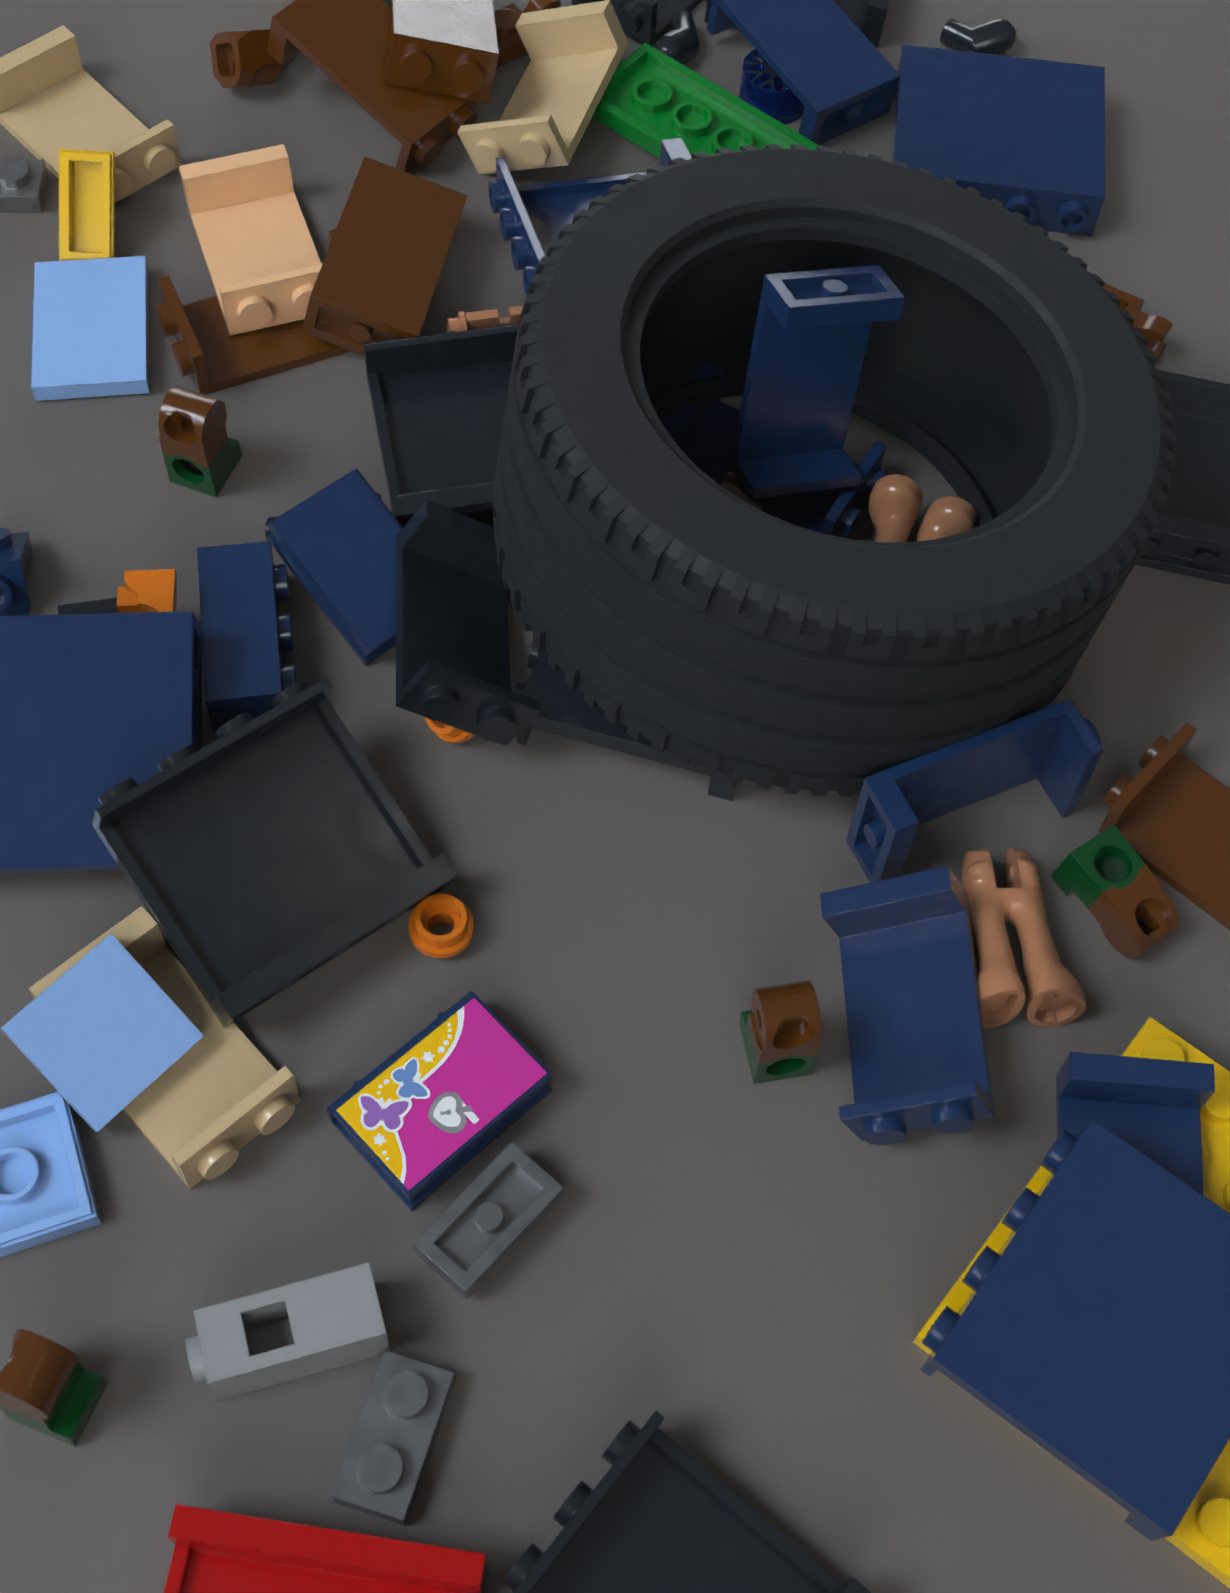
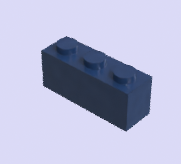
[197,541,297,734]

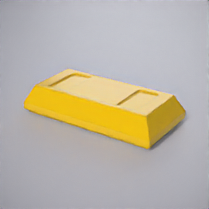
[59,149,115,261]

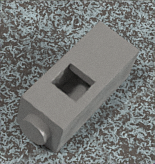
[185,1262,391,1401]

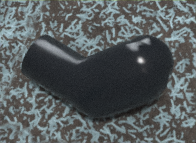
[940,18,1016,55]

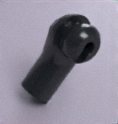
[653,10,700,64]

